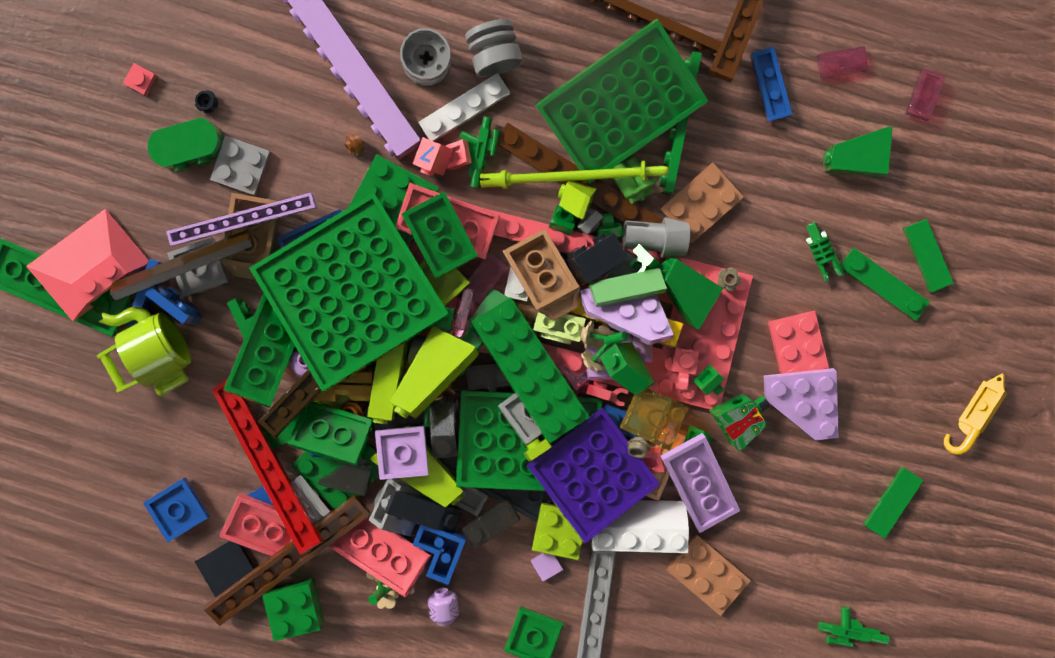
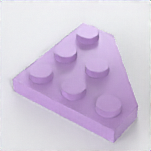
[579,288,674,345]
[764,368,839,440]

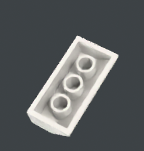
[591,500,689,553]

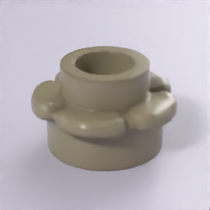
[718,267,741,291]
[627,437,650,458]

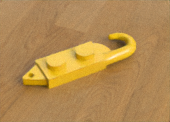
[944,373,1007,455]

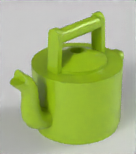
[97,306,191,397]

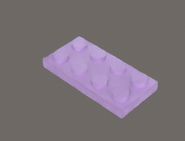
[661,433,740,533]

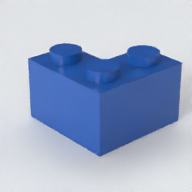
[413,525,467,585]

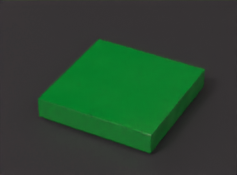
[504,606,564,658]

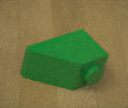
[599,342,655,396]

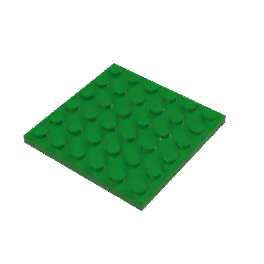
[249,193,449,392]

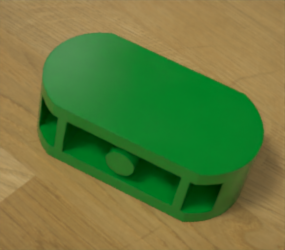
[148,118,224,172]

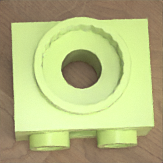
[533,312,586,345]

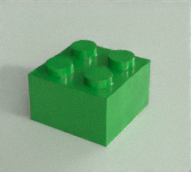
[262,578,325,642]

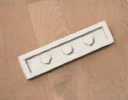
[418,73,510,142]

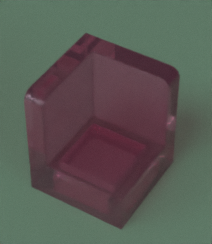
[558,365,590,396]

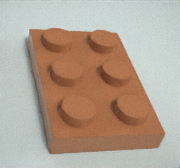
[660,162,743,244]
[666,534,751,616]

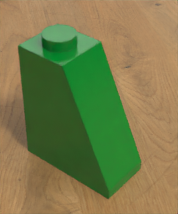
[823,127,893,177]
[660,258,723,330]

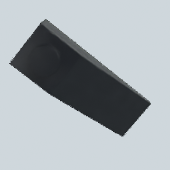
[385,490,463,533]

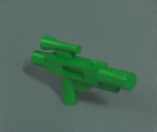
[459,117,502,188]
[818,606,889,647]

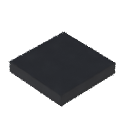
[195,541,255,598]

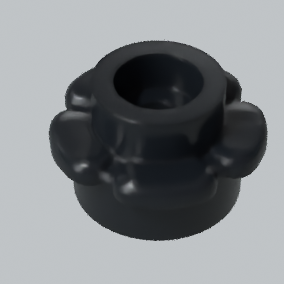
[195,90,218,114]

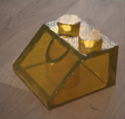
[620,388,689,451]

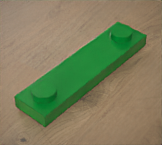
[840,248,930,321]

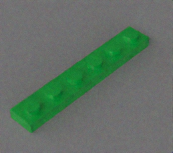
[659,51,702,195]

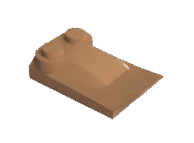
[220,193,279,280]
[503,229,580,320]

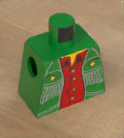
[709,394,770,452]

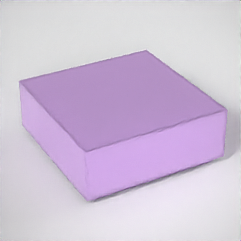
[531,553,563,581]

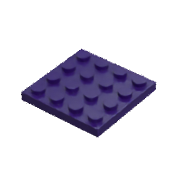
[526,408,660,543]

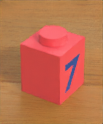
[413,137,453,177]

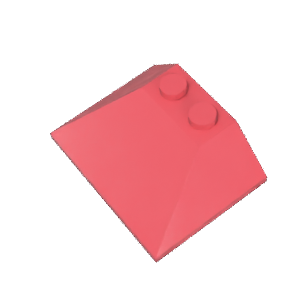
[26,209,148,322]

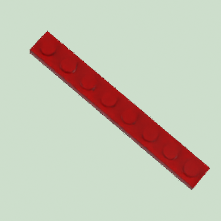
[211,379,323,554]

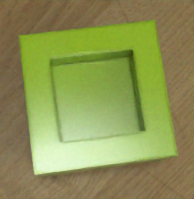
[523,438,551,461]

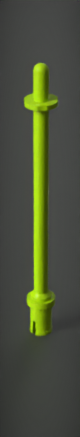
[480,161,669,189]

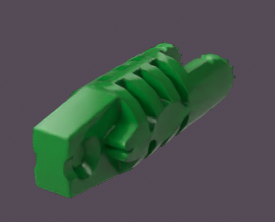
[806,222,845,283]

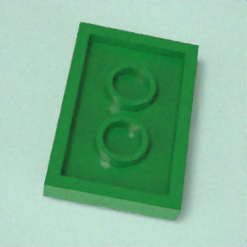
[401,191,478,278]
[288,402,374,467]

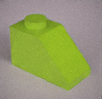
[558,181,596,219]

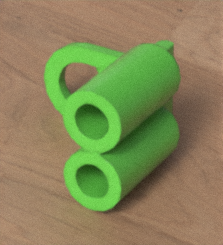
[612,156,659,204]

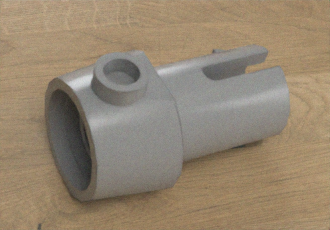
[622,218,690,260]

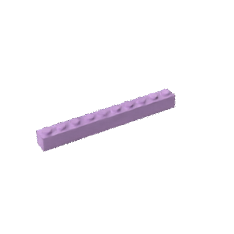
[166,193,318,246]

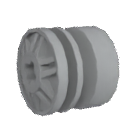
[465,19,524,77]
[400,28,451,86]

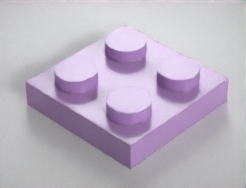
[375,426,429,480]

